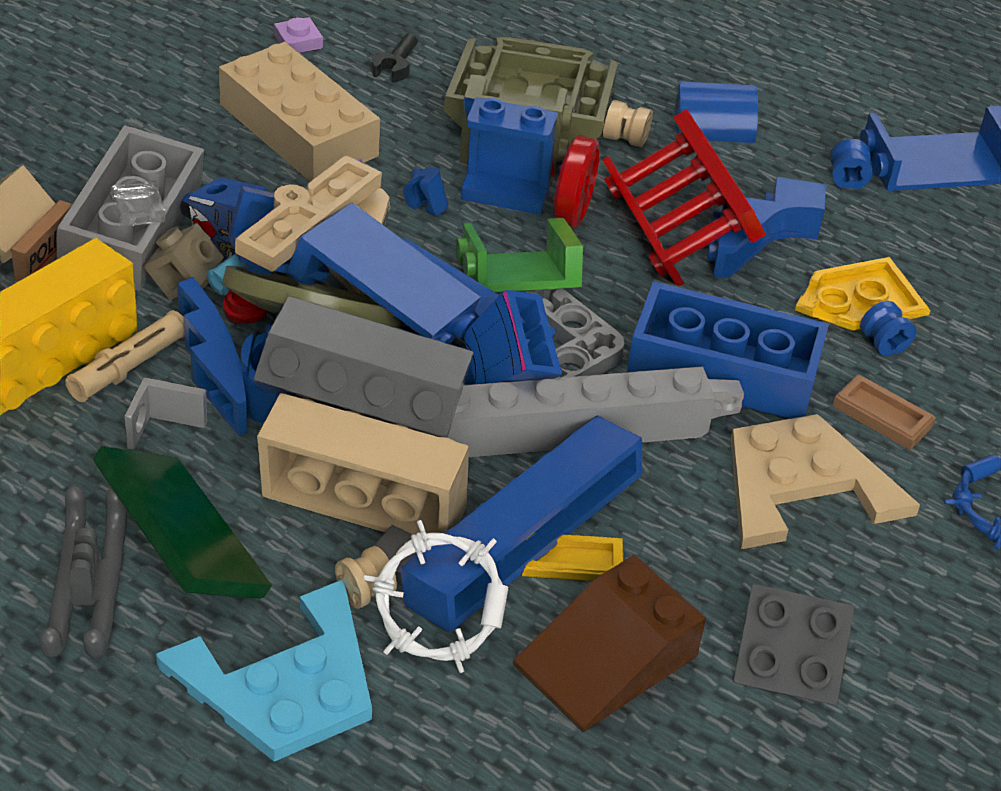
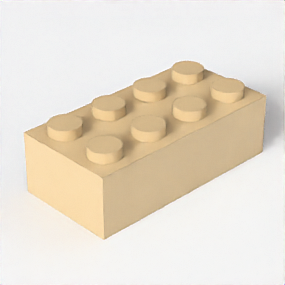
[219,42,380,182]
[257,393,469,535]

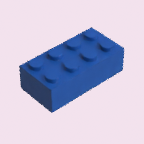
[627,281,829,419]

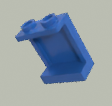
[461,97,558,215]

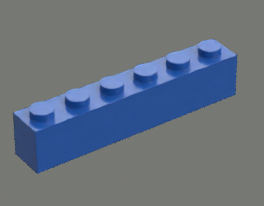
[400,416,642,633]

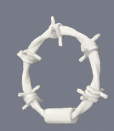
[364,520,509,673]

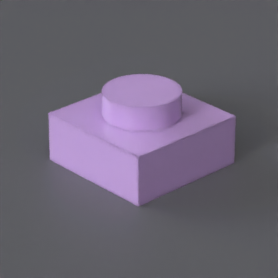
[274,17,323,53]

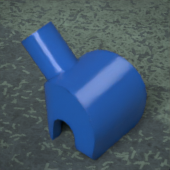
[403,167,448,215]

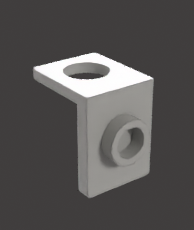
[125,378,207,450]

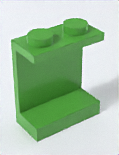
[456,218,583,292]

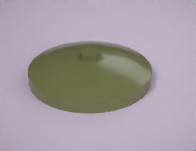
[222,266,403,328]

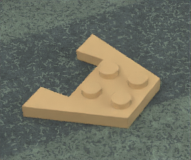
[731,414,920,549]

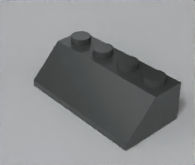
[253,296,474,438]

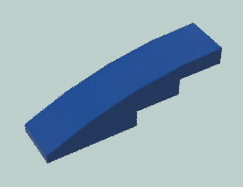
[177,277,247,436]

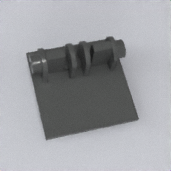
[733,584,855,706]

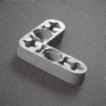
[525,288,625,378]

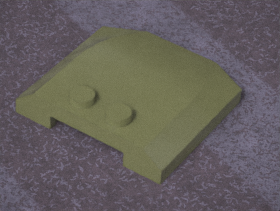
[444,37,618,145]

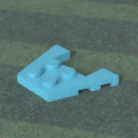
[156,580,372,762]

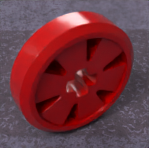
[553,135,600,229]

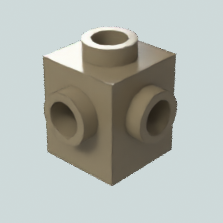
[143,223,224,300]

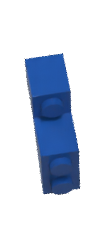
[707,177,826,278]

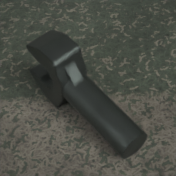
[371,33,418,83]

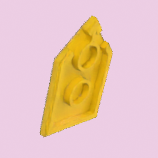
[795,257,930,331]

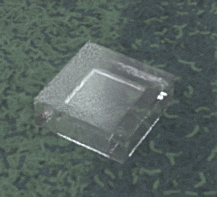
[111,181,166,226]

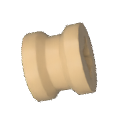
[335,546,397,609]

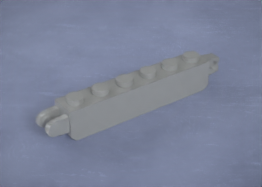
[448,367,744,457]

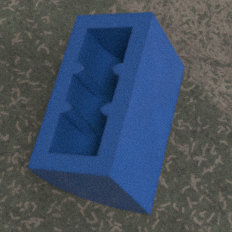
[674,81,758,143]

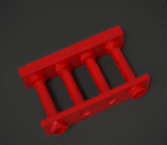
[602,109,766,286]

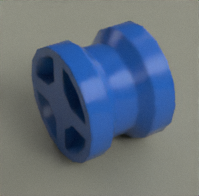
[830,139,873,189]
[860,301,917,356]

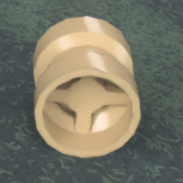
[603,100,653,148]

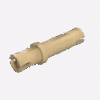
[65,310,185,402]

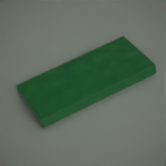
[93,446,272,599]

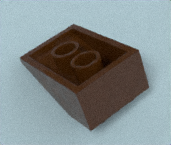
[513,555,706,732]

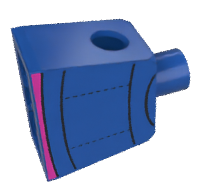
[464,289,562,385]

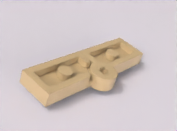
[235,155,382,272]

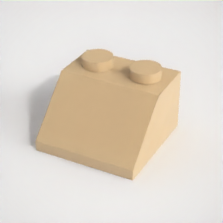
[0,165,55,263]

